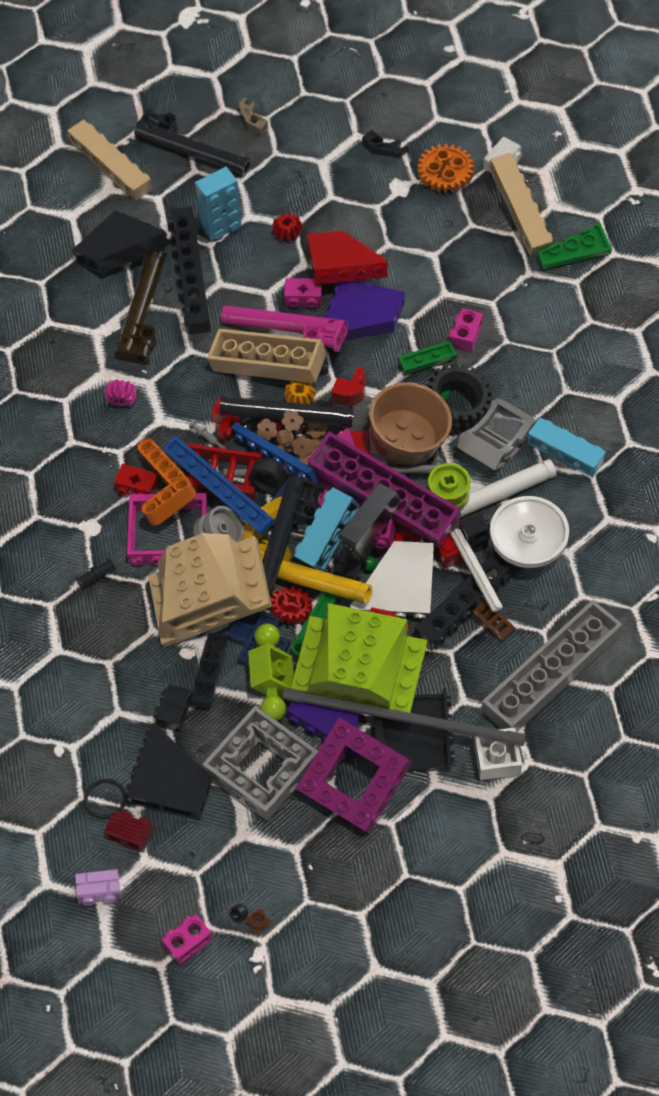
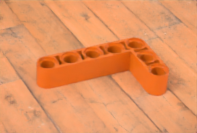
[138,438,196,525]

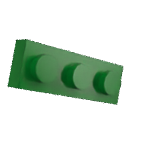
[398,341,457,375]

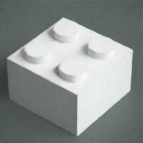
[474,728,522,780]

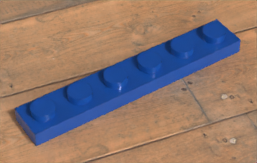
[231,422,319,483]

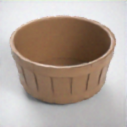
[369,382,452,465]

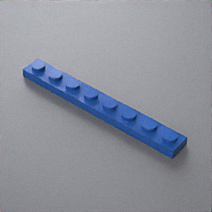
[163,435,275,535]

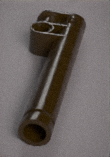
[114,250,166,365]

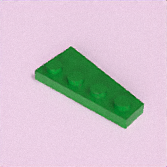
[537,222,612,270]

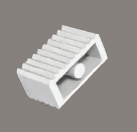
[483,137,522,173]

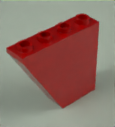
[307,230,388,285]

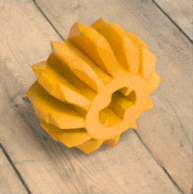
[284,380,316,405]

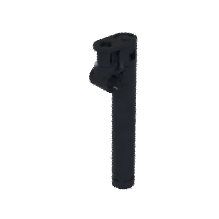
[134,108,251,176]
[219,396,353,428]
[262,476,325,600]

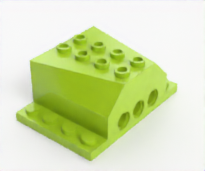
[291,603,427,713]

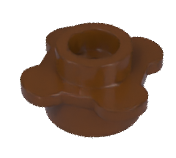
[245,909,271,934]

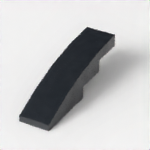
[191,633,228,709]

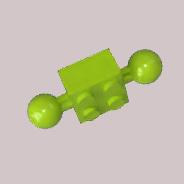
[248,624,294,721]

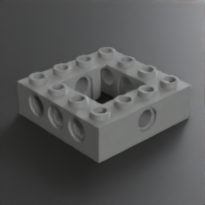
[202,706,318,821]

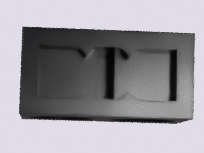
[459,513,490,553]

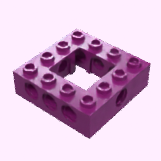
[296,718,413,834]

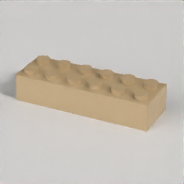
[207,329,327,383]

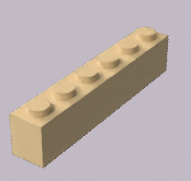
[68,119,151,201]
[489,153,553,256]

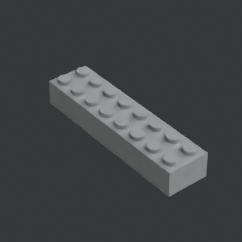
[481,600,623,732]

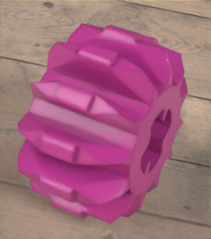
[105,379,137,407]

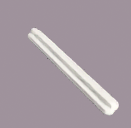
[451,529,502,612]

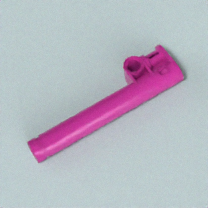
[221,305,348,352]

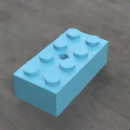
[195,167,242,242]
[294,487,361,571]

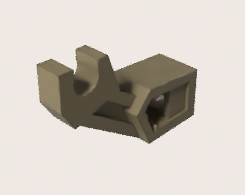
[239,97,269,137]

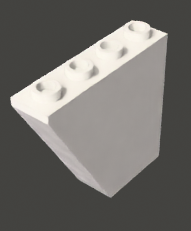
[351,541,434,619]

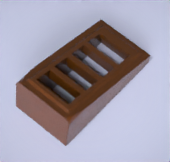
[472,600,515,642]

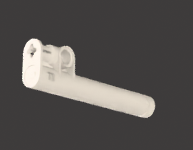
[460,459,557,518]

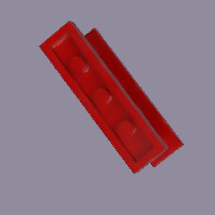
[186,444,263,503]

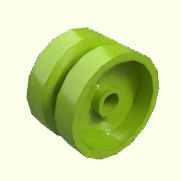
[428,463,471,510]

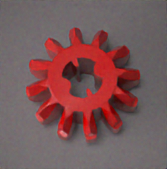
[272,212,302,243]

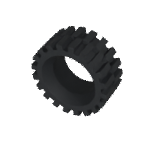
[427,363,492,434]

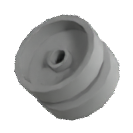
[193,506,244,542]

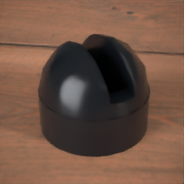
[230,904,249,923]

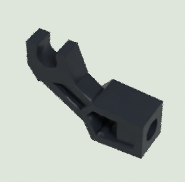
[362,130,408,157]

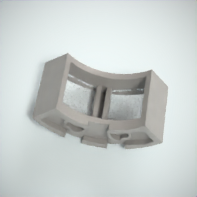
[457,398,537,470]

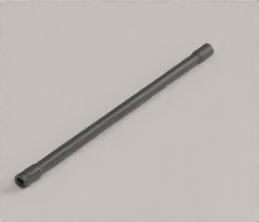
[283,688,526,746]

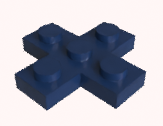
[228,611,291,667]

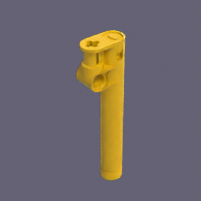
[258,537,373,604]

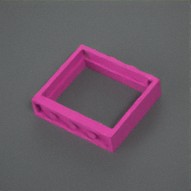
[127,493,208,565]

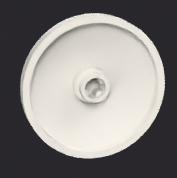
[490,496,569,568]

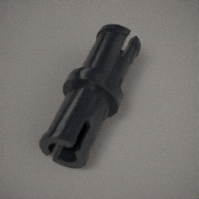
[76,559,116,589]

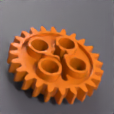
[417,143,475,193]

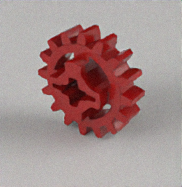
[270,586,313,625]

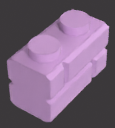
[75,869,121,906]

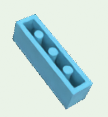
[527,417,606,478]

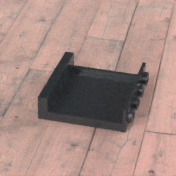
[374,688,455,772]

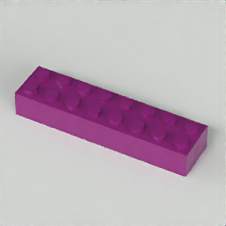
[307,431,461,548]

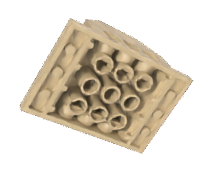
[148,533,272,647]

